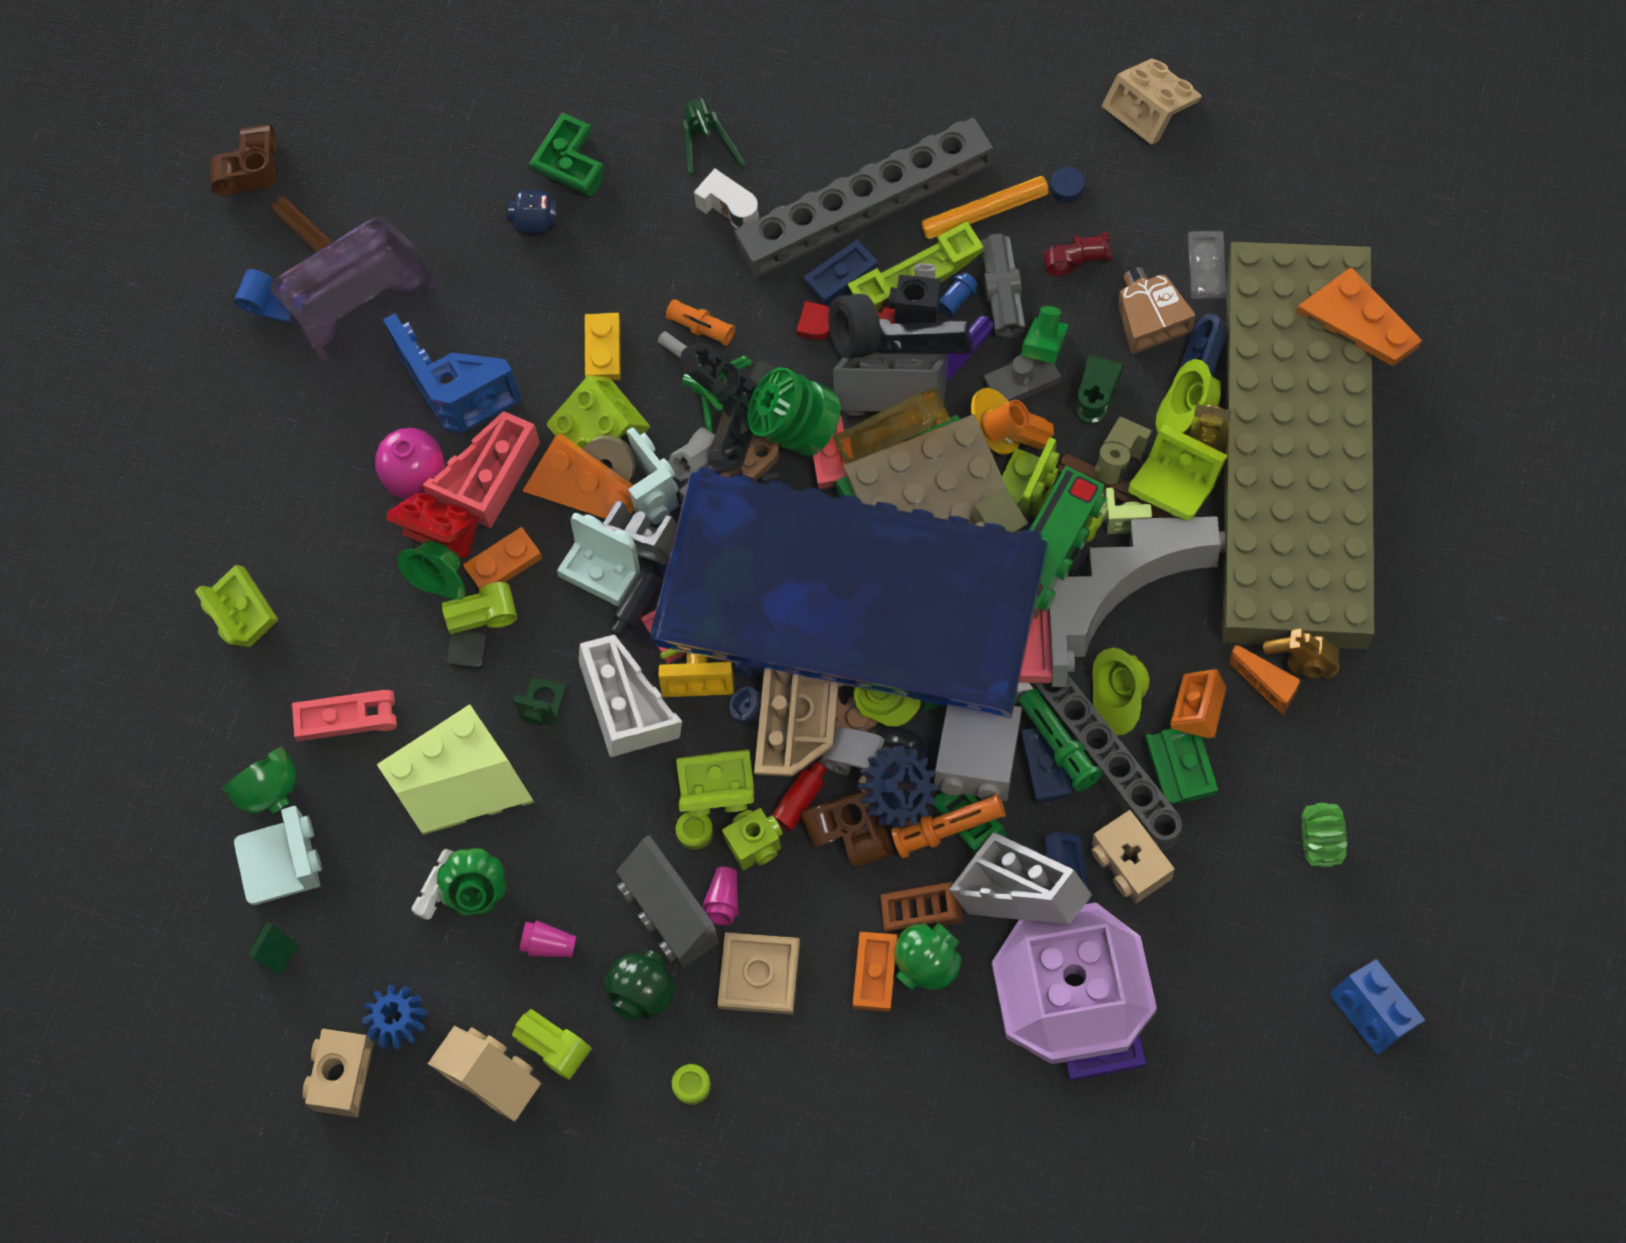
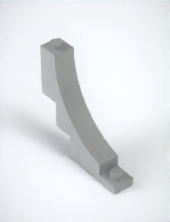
[1049,517,1226,687]

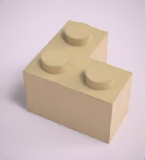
[428,1026,541,1122]

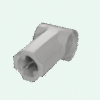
[668,427,726,481]

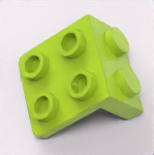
[1128,424,1228,521]
[676,749,755,817]

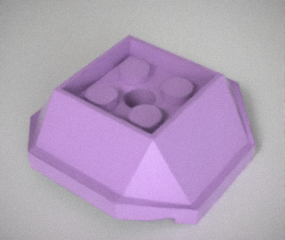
[992,902,1157,1064]

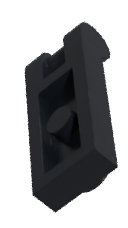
[878,319,973,354]

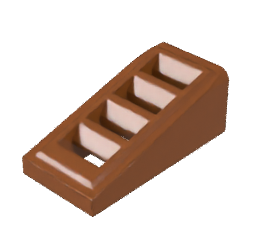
[880,882,963,932]

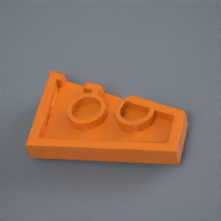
[1296,267,1422,366]
[523,433,635,519]

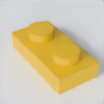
[585,313,621,380]

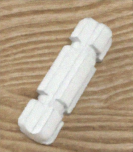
[412,849,453,920]

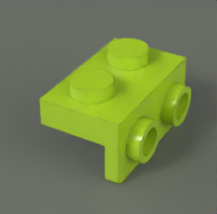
[195,565,278,647]

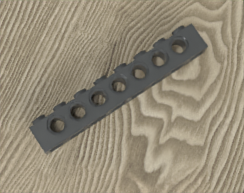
[734,117,993,278]

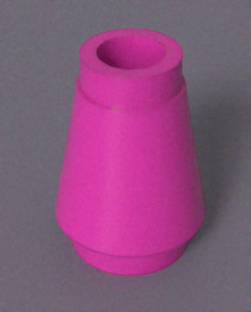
[702,867,739,925]
[519,920,576,958]

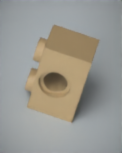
[303,1029,374,1118]

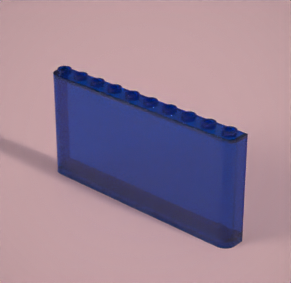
[648,468,1048,719]

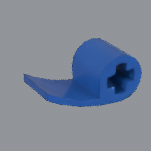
[234,269,307,323]

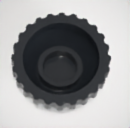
[869,724,929,759]

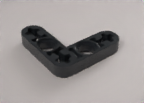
[680,343,758,473]

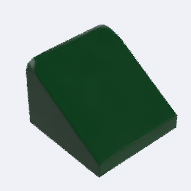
[248,923,298,975]

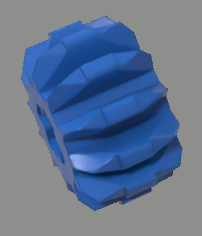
[362,985,428,1050]

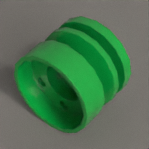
[747,367,841,457]

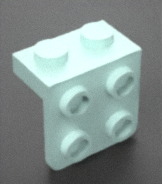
[627,427,679,526]
[557,513,640,606]
[234,806,322,905]

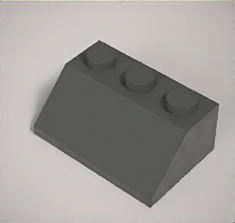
[833,353,949,417]
[616,835,719,969]

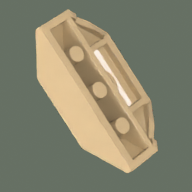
[754,632,839,776]

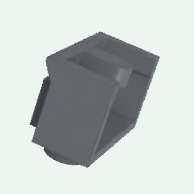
[603,500,689,565]

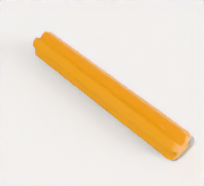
[922,176,1049,239]

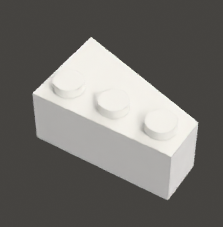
[579,635,682,757]

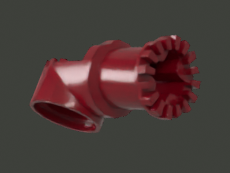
[1043,231,1112,276]

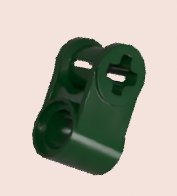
[1076,354,1124,425]

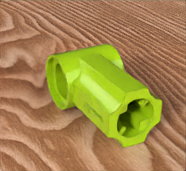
[442,582,517,634]
[512,1009,592,1080]

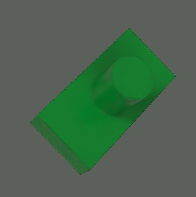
[1021,306,1069,364]

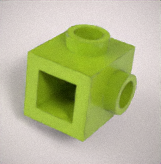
[722,808,783,870]

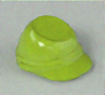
[853,665,921,727]

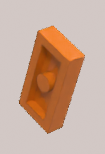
[463,527,542,590]
[853,932,898,1012]

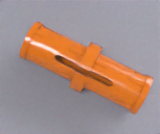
[665,299,735,346]

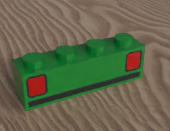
[997,466,1108,619]

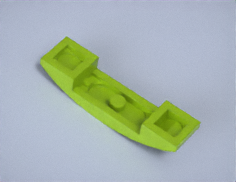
[848,221,984,311]

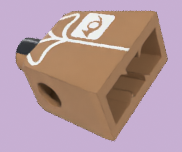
[1118,267,1195,354]

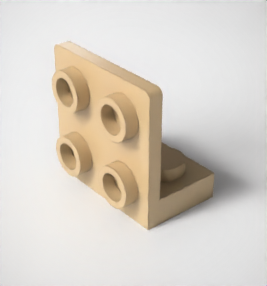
[1102,59,1201,145]

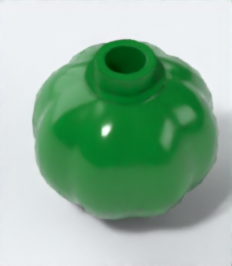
[437,848,507,917]
[894,922,962,991]

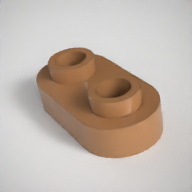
[719,434,779,492]

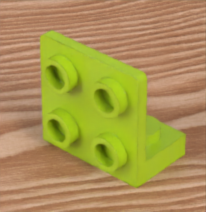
[547,375,651,449]
[1002,437,1060,528]

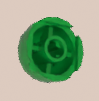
[221,746,298,815]

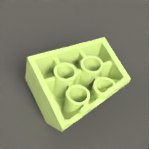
[377,704,534,835]

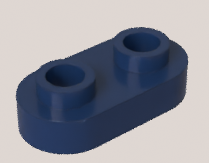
[1181,314,1228,374]

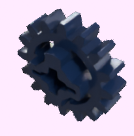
[858,746,938,828]

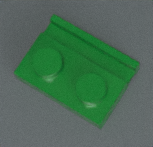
[1145,729,1218,804]

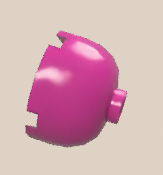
[375,428,446,499]

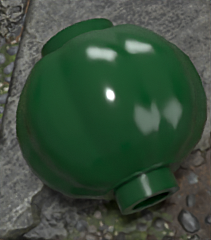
[604,950,675,1022]

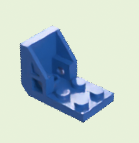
[383,314,522,434]

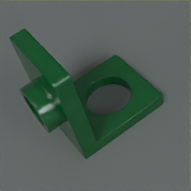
[513,677,567,726]

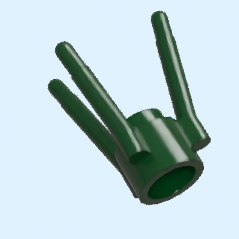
[682,98,746,175]

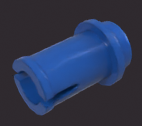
[939,272,978,317]

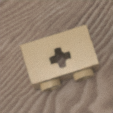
[1091,810,1175,904]

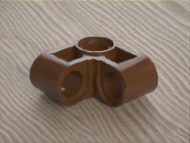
[210,124,277,195]
[800,792,893,868]

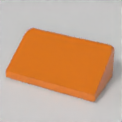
[1170,669,1226,738]

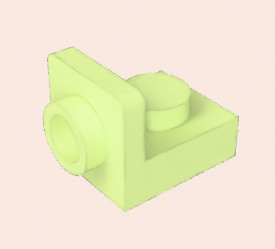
[1102,488,1152,534]

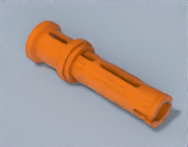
[891,794,1006,859]

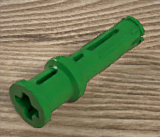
[1018,689,1103,792]

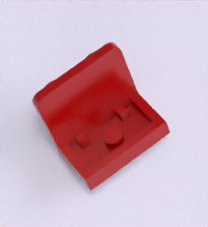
[386,493,479,559]

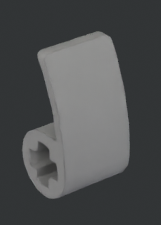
[819,727,884,775]

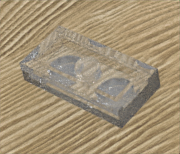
[1188,231,1227,299]

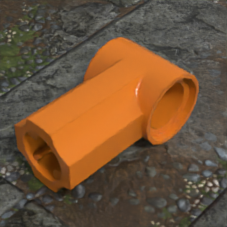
[983,400,1054,450]

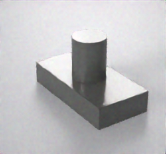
[983,355,1061,402]

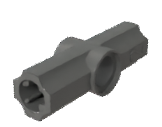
[981,233,1025,339]

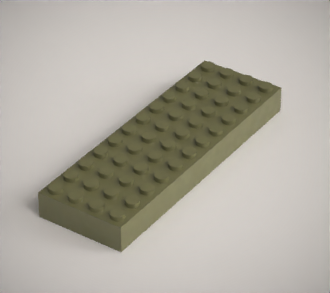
[1222,242,1374,650]

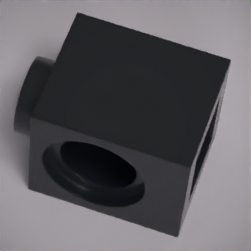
[889,274,941,324]

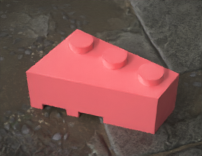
[423,411,540,529]

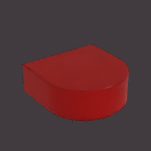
[797,301,830,340]

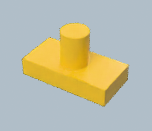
[659,647,734,697]

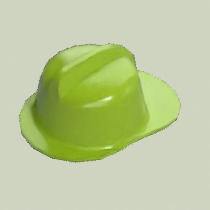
[1155,359,1221,433]
[1092,648,1150,736]

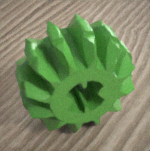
[1301,803,1347,867]

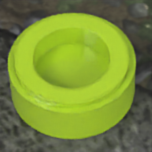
[676,812,713,850]
[672,1064,711,1105]

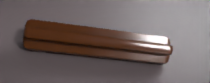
[272,197,347,269]

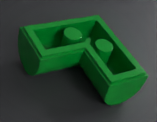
[529,112,604,196]

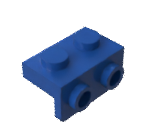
[1330,959,1425,1055]

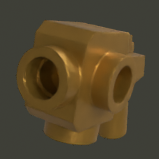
[1263,629,1340,679]

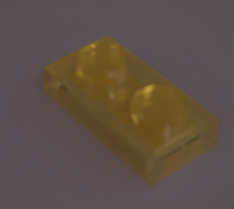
[1190,404,1231,453]

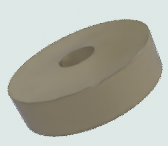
[583,435,636,481]

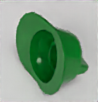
[397,540,465,600]

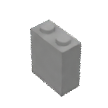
[935,696,1022,801]

